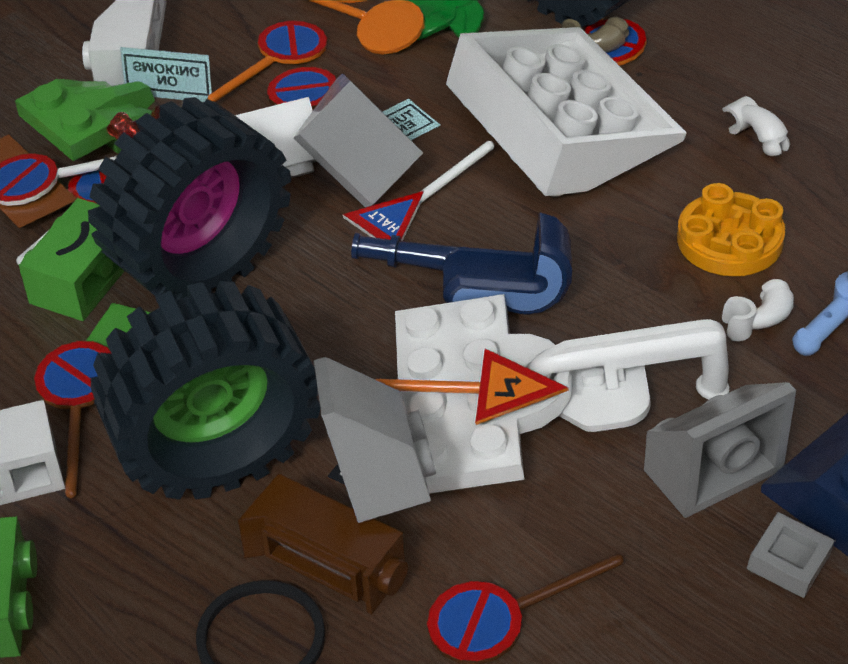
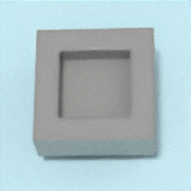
[747,512,835,598]

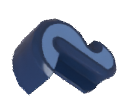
[443,212,572,315]

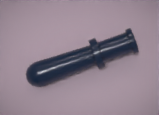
[351,232,458,271]

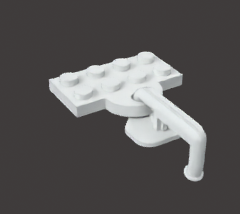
[395,294,729,493]

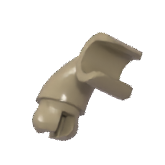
[562,17,629,53]

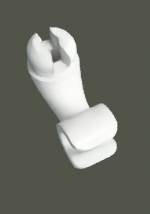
[722,96,790,156]
[722,279,794,341]

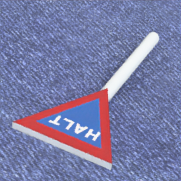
[343,141,494,241]

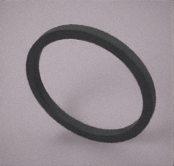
[196,580,325,664]

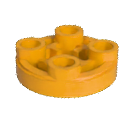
[677,183,785,276]

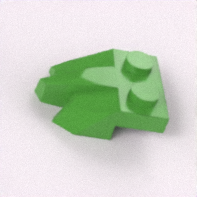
[15,79,160,161]

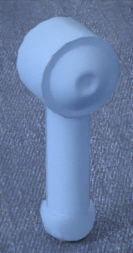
[792,271,848,356]

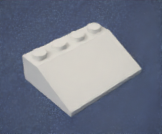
[446,27,687,196]

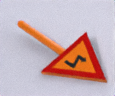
[375,349,569,425]

